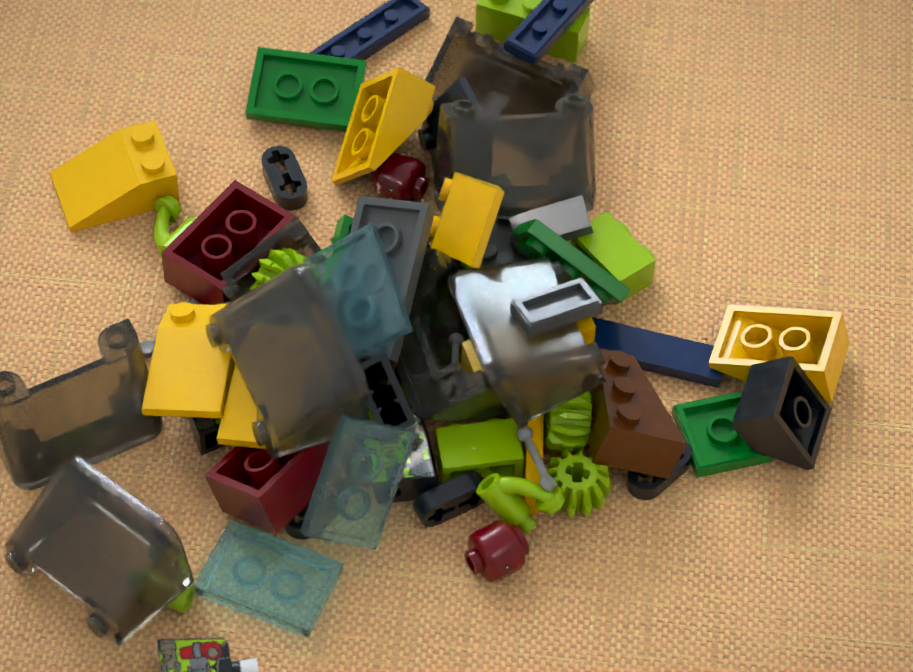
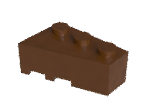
[580,347,687,479]

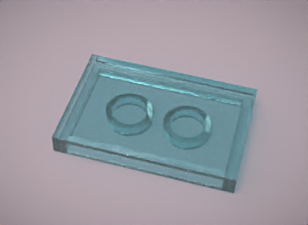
[303,223,413,367]
[300,414,416,550]
[194,520,343,637]

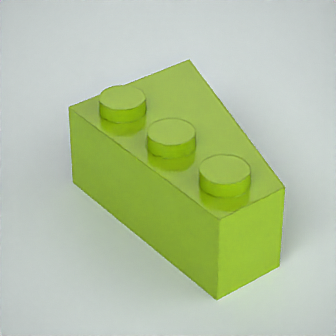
[475,0,590,63]

